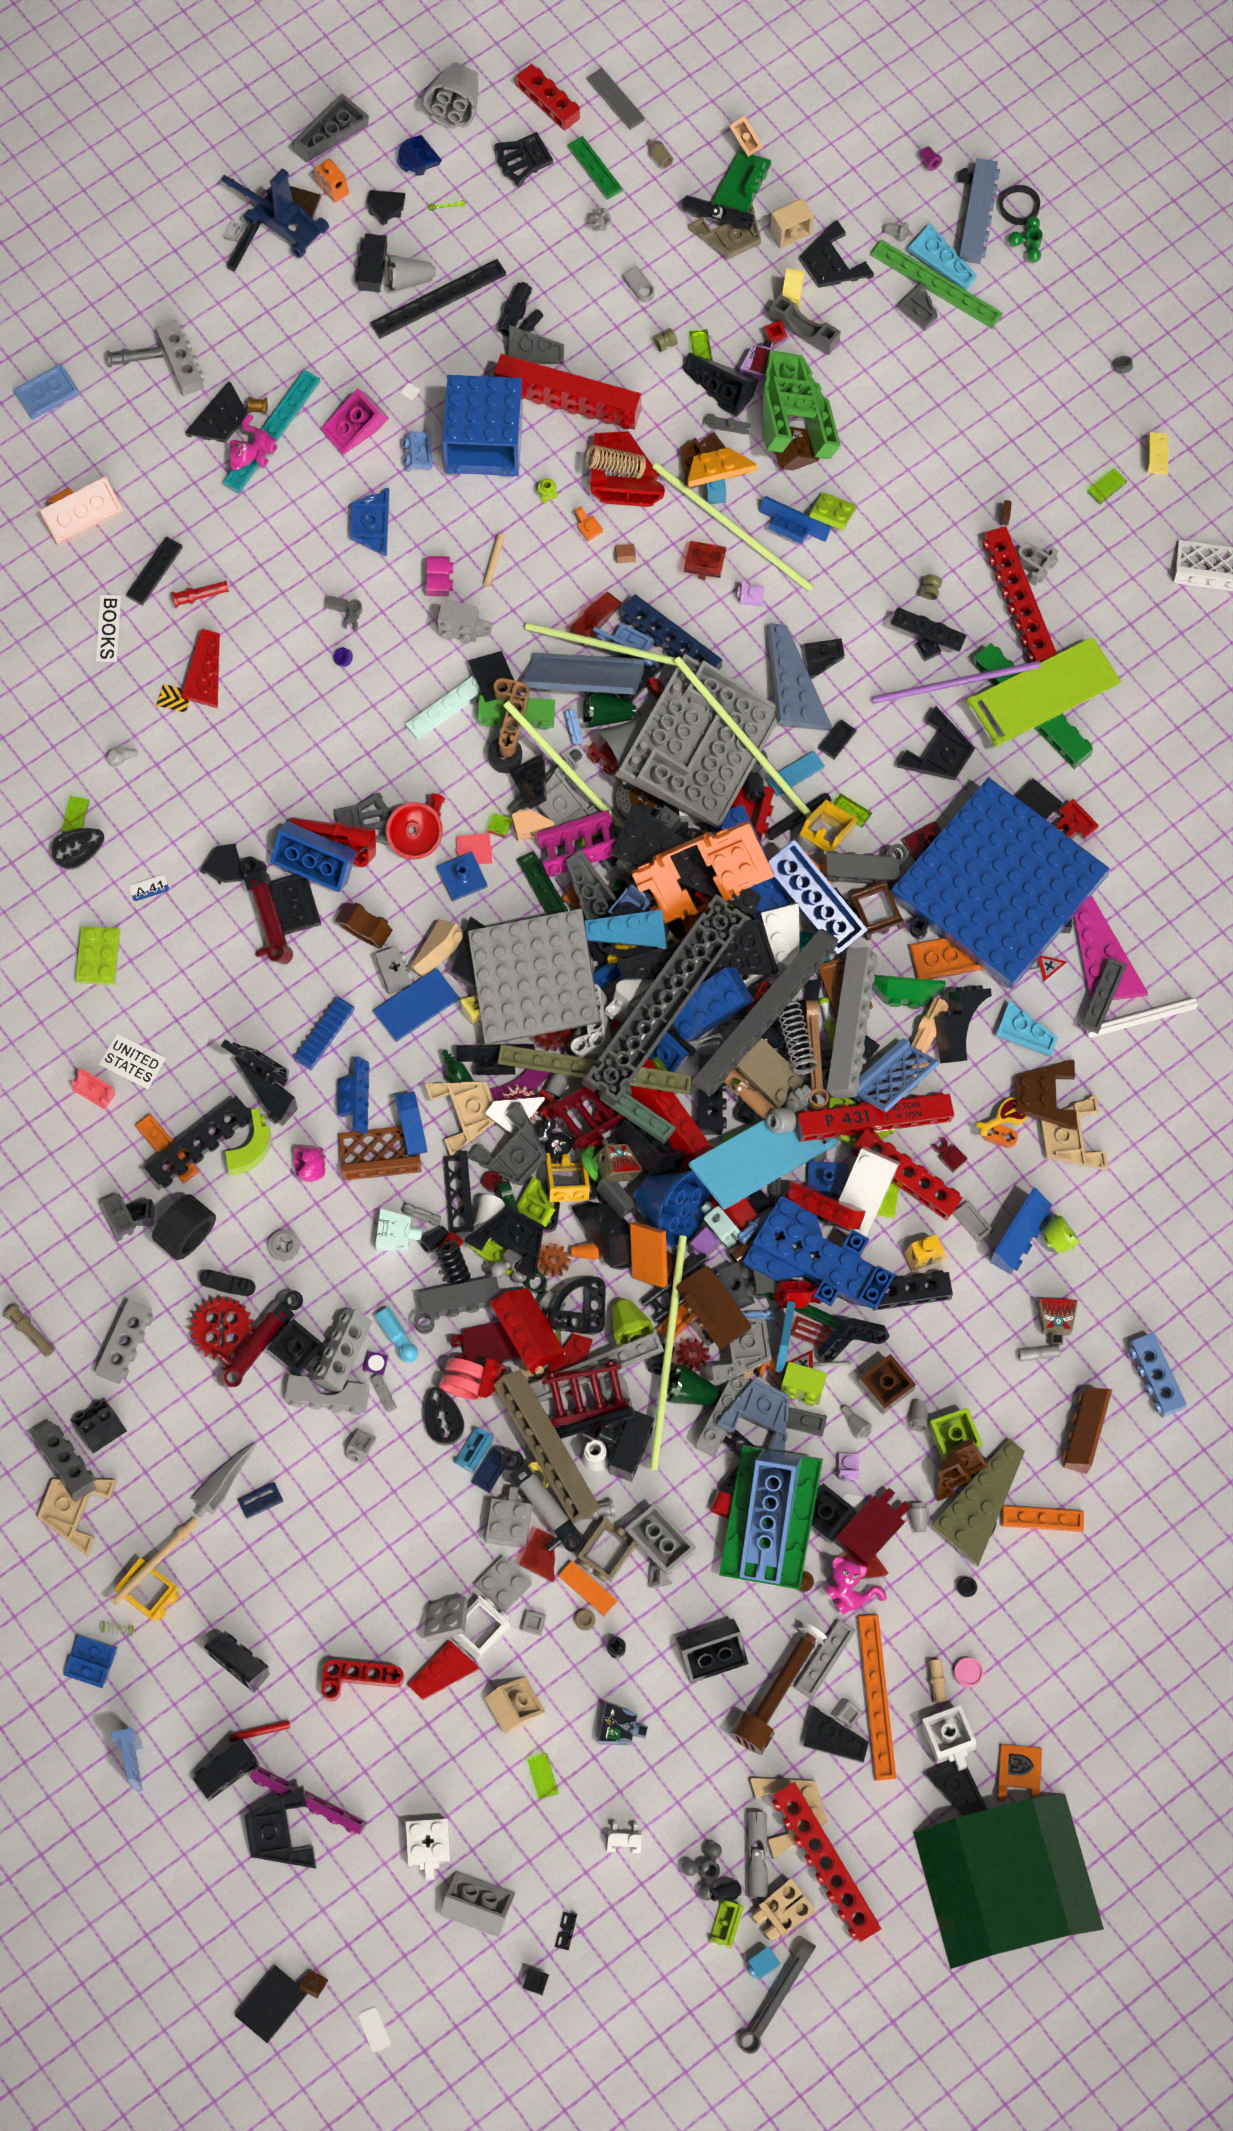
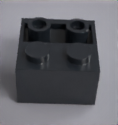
[70,1398,127,1454]

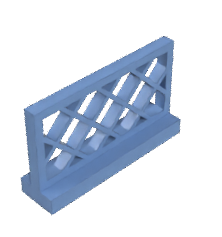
[854,1038,939,1112]
[111,1728,143,1792]

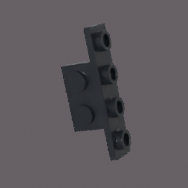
[891,607,966,652]
[456,1044,535,1075]

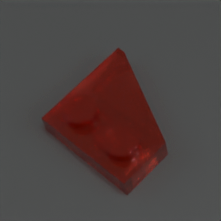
[518,1528,555,1583]

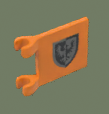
[997,1744,1042,1801]

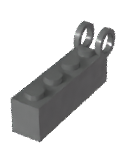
[820,844,907,885]
[414,1277,501,1334]

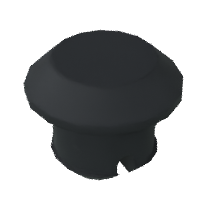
[958,168,973,184]

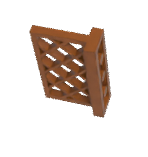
[339,1127,422,1181]

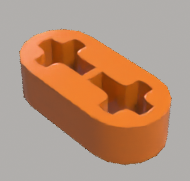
[982,1125,1018,1148]

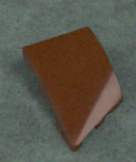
[680,432,726,487]
[936,1438,988,1502]

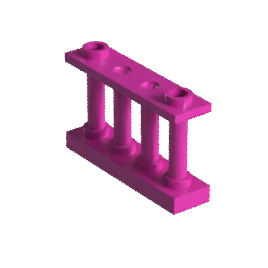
[536,810,617,877]

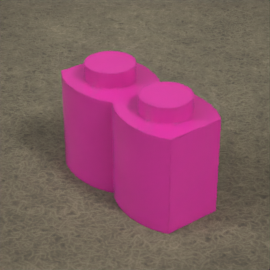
[426,556,453,596]

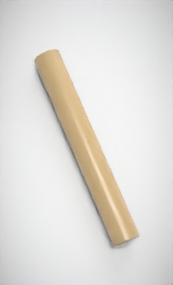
[483,534,505,587]

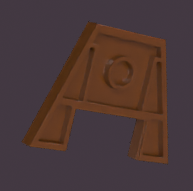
[1016,1060,1077,1131]

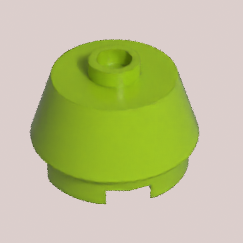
[1043,1214,1080,1254]

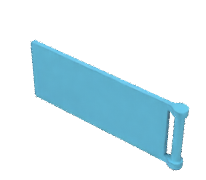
[689,1107,839,1209]

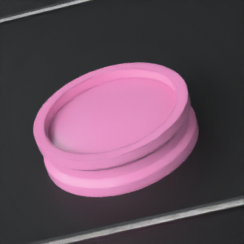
[954,1658,983,1688]

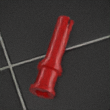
[171,580,229,608]

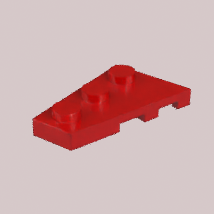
[541,1334,593,1396]
[408,1641,480,1700]

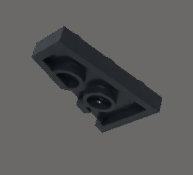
[509,754,547,809]
[803,1706,869,1763]

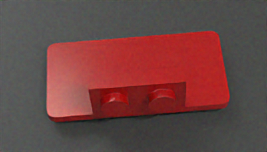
[730,784,774,842]

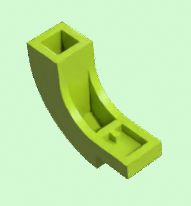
[225,1108,271,1175]

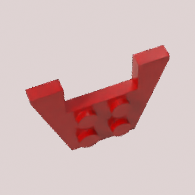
[589,431,659,484]

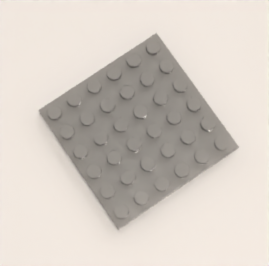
[468,909,600,1045]

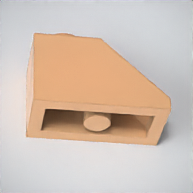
[729,116,763,157]
[512,809,555,842]

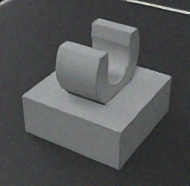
[649,1565,672,1588]

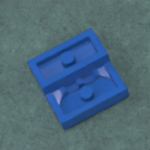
[64,1634,118,1688]

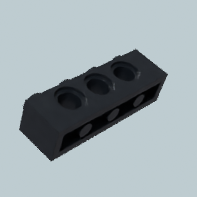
[699,1054,727,1135]
[873,1270,953,1311]

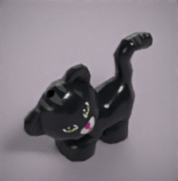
[532,1119,576,1164]

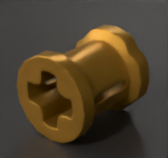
[247,396,268,414]

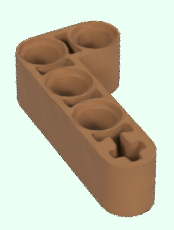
[494,678,530,757]

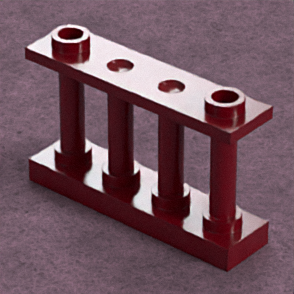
[547,1086,629,1151]
[542,1359,632,1427]

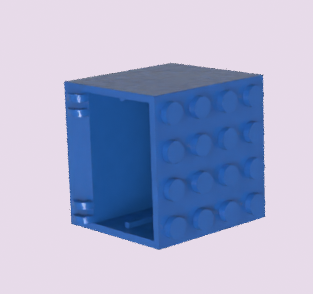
[443,375,523,477]

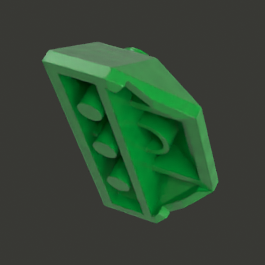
[872,974,946,1009]

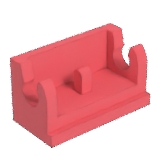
[72,1068,116,1110]

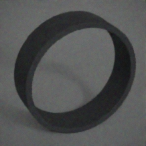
[1000,185,1040,225]

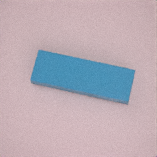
[766,751,825,796]

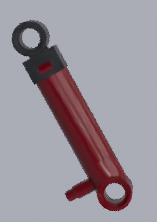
[241,856,293,965]
[215,1290,303,1388]

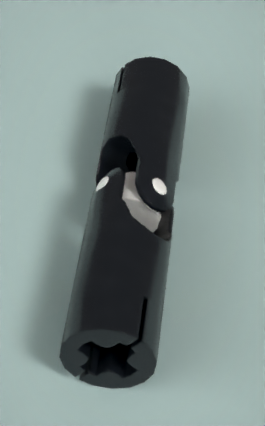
[682,195,754,230]

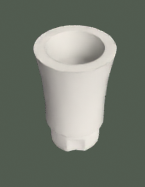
[473,1195,505,1241]
[581,1440,609,1472]

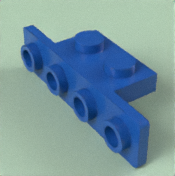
[759,496,831,544]
[337,1056,370,1134]

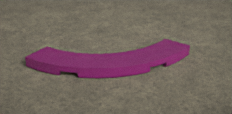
[490,1050,550,1101]

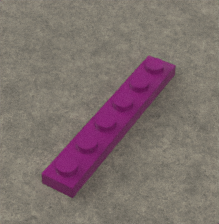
[249,1766,368,1834]

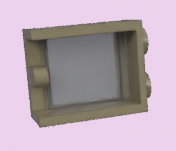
[577,1517,638,1583]

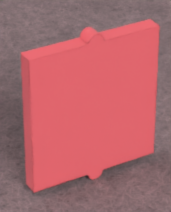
[456,833,493,865]

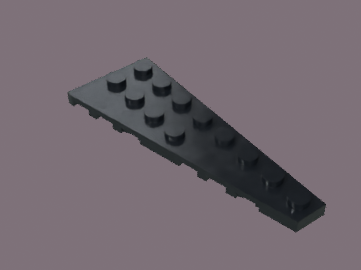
[616,918,779,981]

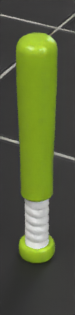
[818,998,836,1051]

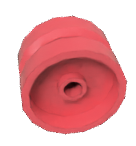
[439,1358,485,1400]

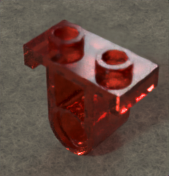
[588,741,619,778]

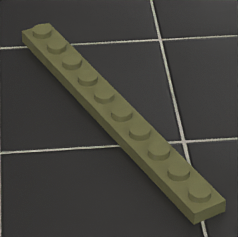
[498,1045,694,1095]

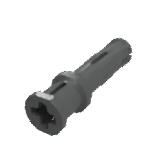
[107,346,163,367]

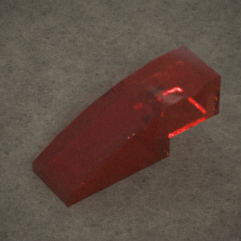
[569,591,622,646]

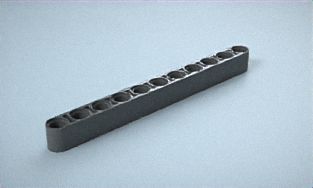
[693,929,839,1095]

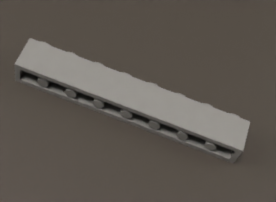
[827,947,877,1098]

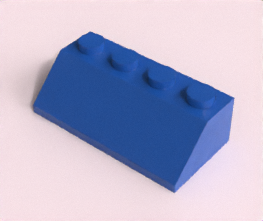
[990,1187,1053,1275]

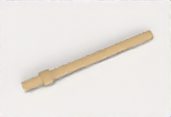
[111,1517,199,1605]

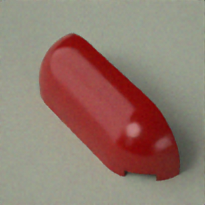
[591,476,665,507]

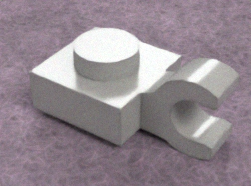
[784,1085,811,1117]

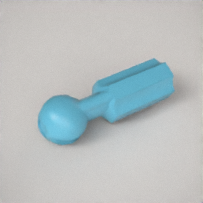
[375,1307,418,1363]

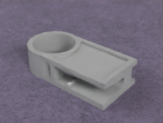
[623,266,654,302]

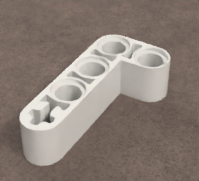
[571,984,612,1059]

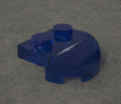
[397,135,442,176]

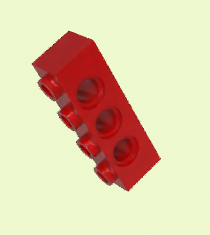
[516,63,580,131]

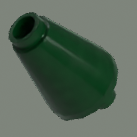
[666,1364,722,1406]

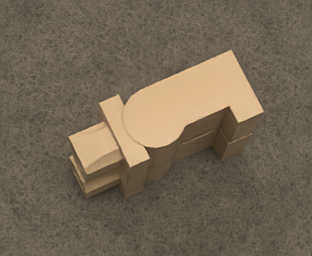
[752,1879,816,1941]

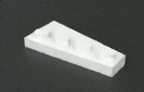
[761,902,800,977]

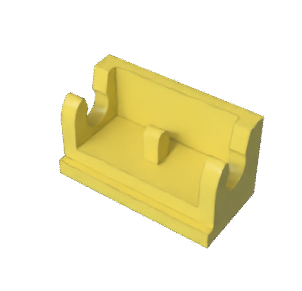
[1147,432,1168,474]

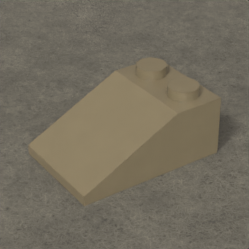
[736,1037,804,1108]

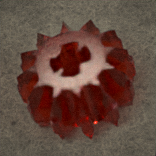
[676,1338,710,1372]

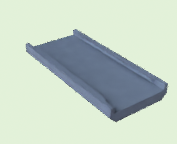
[522,653,644,696]

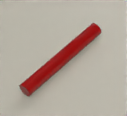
[228,1720,291,1742]

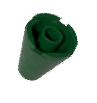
[583,691,636,728]

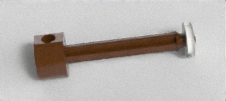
[729,1622,828,1755]

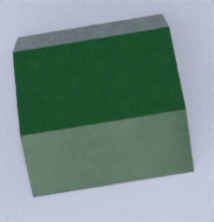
[913,1794,1104,1969]

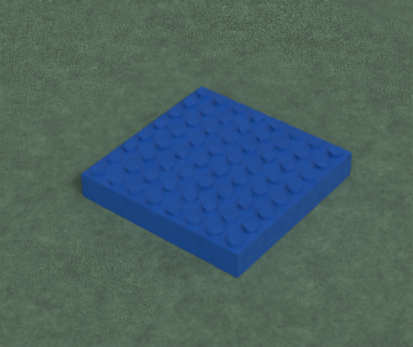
[891,777,1110,989]

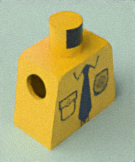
[904,1234,946,1272]

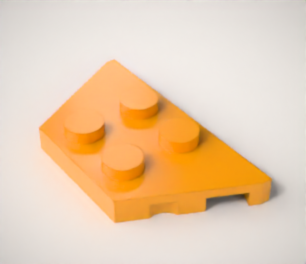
[688,448,757,487]

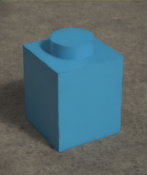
[705,479,727,504]
[747,1946,781,1981]

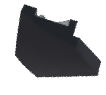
[367,190,406,225]
[200,844,245,884]

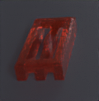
[790,1316,834,1347]

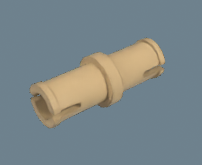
[929,1659,947,1703]

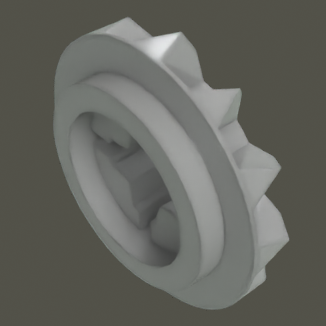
[268,1230,300,1262]

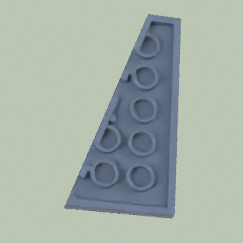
[767,623,832,731]

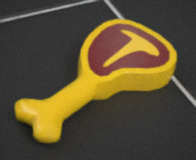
[976,1097,1028,1136]

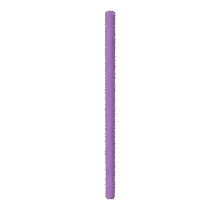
[872,661,1041,704]

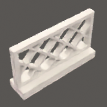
[1174,540,1233,591]

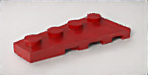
[181,628,220,709]

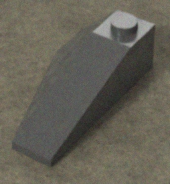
[565,850,618,920]

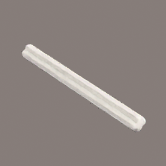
[1086,998,1198,1038]

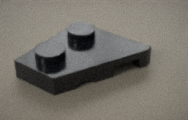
[804,638,845,679]

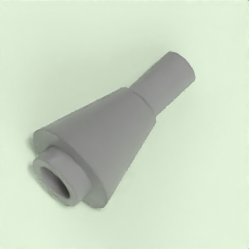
[841,1405,872,1438]

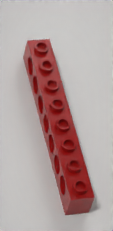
[982,526,1057,663]
[771,1782,882,1942]

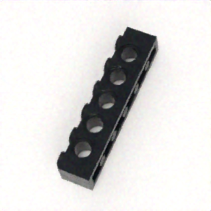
[144,1095,251,1190]

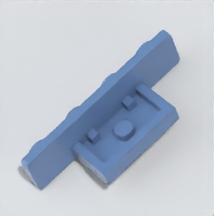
[593,623,660,668]

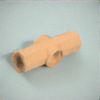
[911,998,950,1054]

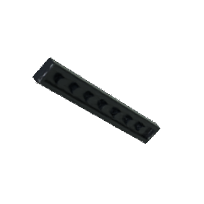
[370,259,506,339]

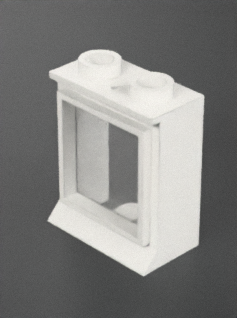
[449,1596,510,1662]

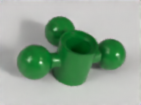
[1008,216,1043,263]

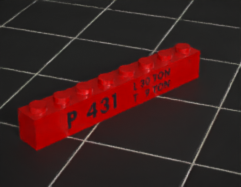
[796,1092,955,1142]

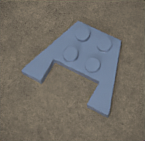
[715,1378,790,1452]

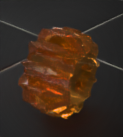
[538,1244,571,1278]

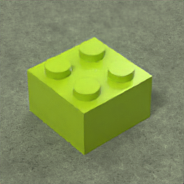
[781,1362,827,1406]
[928,1408,983,1462]

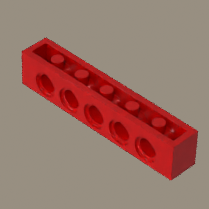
[850,1129,963,1221]

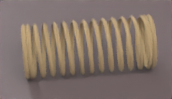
[586,444,646,479]

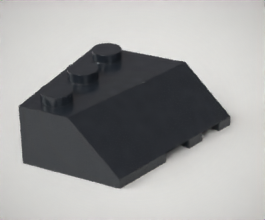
[204,1632,270,1693]

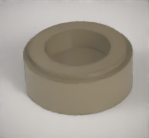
[575,1609,595,1631]

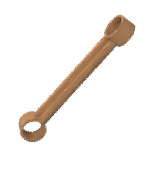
[805,1000,829,1111]

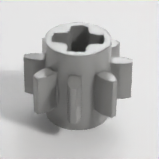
[589,208,611,231]

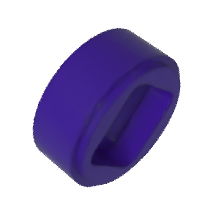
[334,647,353,667]

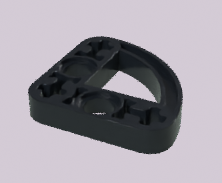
[597,902,669,959]
[548,1277,606,1335]

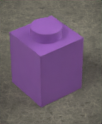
[690,1226,721,1258]

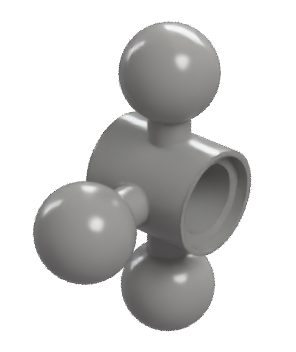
[491,1249,541,1283]

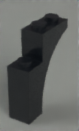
[935,985,992,1064]

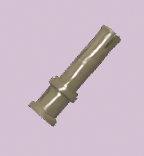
[4,1304,55,1357]

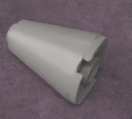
[384,255,436,292]

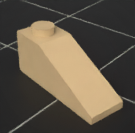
[411,919,464,977]

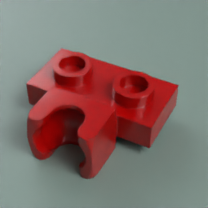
[1055,799,1099,839]

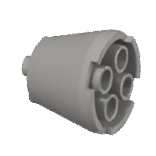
[423,62,478,128]

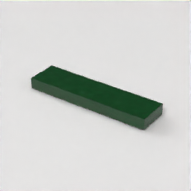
[517,851,568,915]

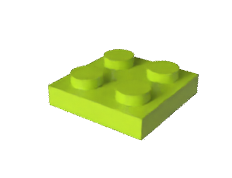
[810,492,857,531]

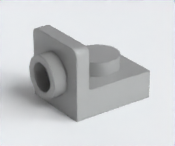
[346,1429,377,1465]

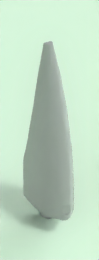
[192,1443,256,1518]

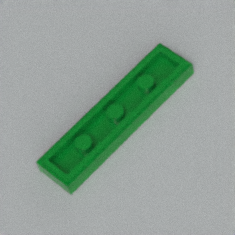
[568,136,622,200]

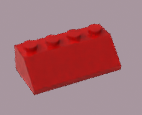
[490,1288,566,1374]

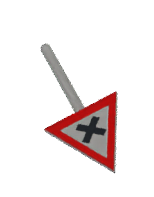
[1027,955,1067,982]
[789,1350,851,1369]

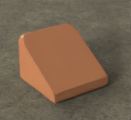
[616,544,636,563]

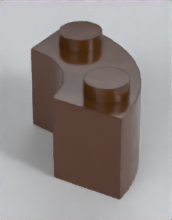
[335,902,393,948]

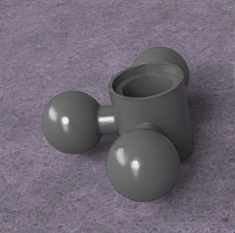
[681,1842,722,1901]

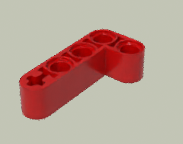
[321,1660,405,1702]

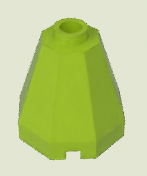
[612,1298,654,1348]

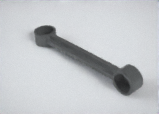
[739,1939,816,2054]

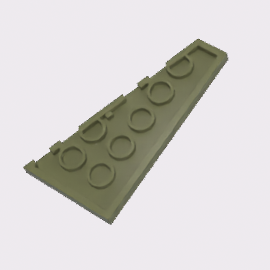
[931,1438,1025,1566]

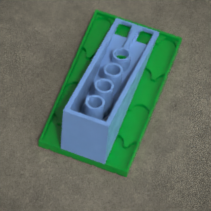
[719,1445,823,1590]

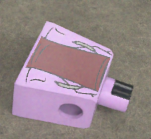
[740,340,774,384]

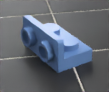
[401,431,433,472]

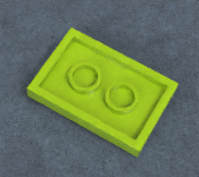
[76,926,121,985]

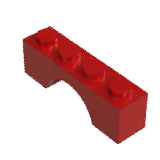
[785,1181,866,1230]

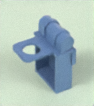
[608,883,655,917]

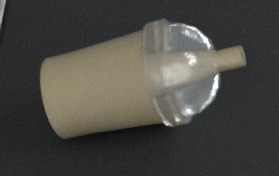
[648,139,674,168]

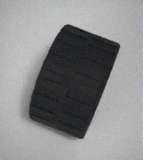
[152,1194,216,1260]

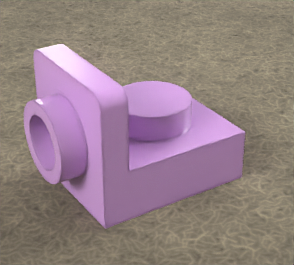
[737,580,764,606]
[838,1453,860,1482]

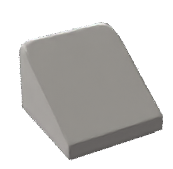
[831,1698,863,1729]

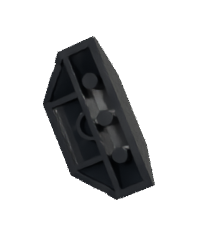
[571,1201,631,1268]

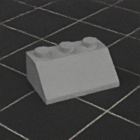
[625,1503,696,1574]
[440,1872,515,1937]

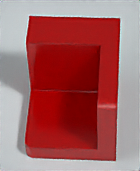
[534,1089,558,1121]

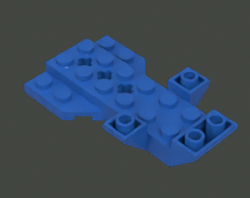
[742,1196,895,1309]

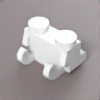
[607,1821,642,1853]

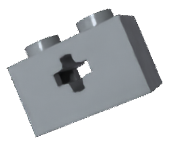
[375,946,413,994]

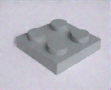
[475,1556,532,1613]
[424,1596,468,1642]

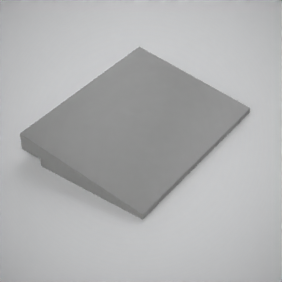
[615,654,778,828]

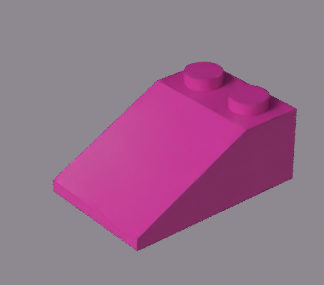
[321,388,389,454]

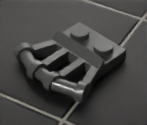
[336,793,391,846]

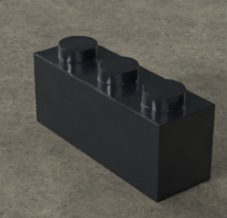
[355,233,388,293]

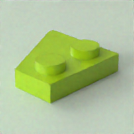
[517,1176,555,1227]

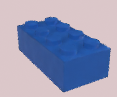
[270,822,357,892]
[673,967,754,1042]

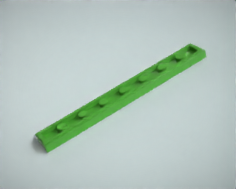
[871,240,1003,329]

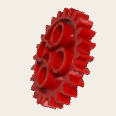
[189,1296,255,1361]

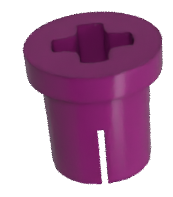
[919,146,943,171]

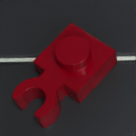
[932,1137,968,1173]

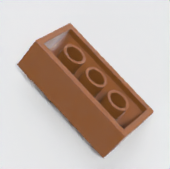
[1062,1388,1112,1474]

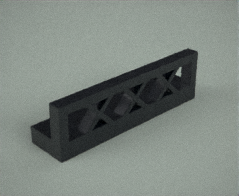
[444,1150,474,1233]

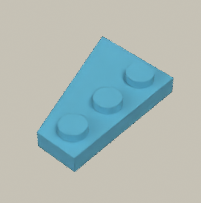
[996,1000,1058,1057]

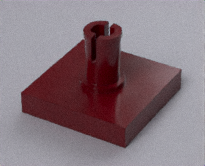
[903,821,942,861]

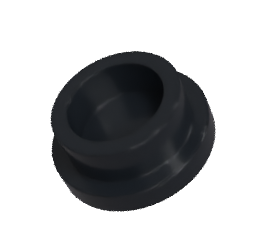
[957,1577,978,1597]

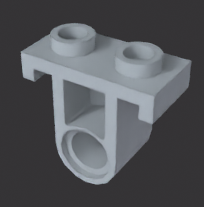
[1018,543,1058,586]

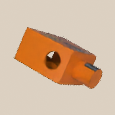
[314,159,349,203]

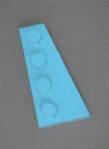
[908,223,977,290]

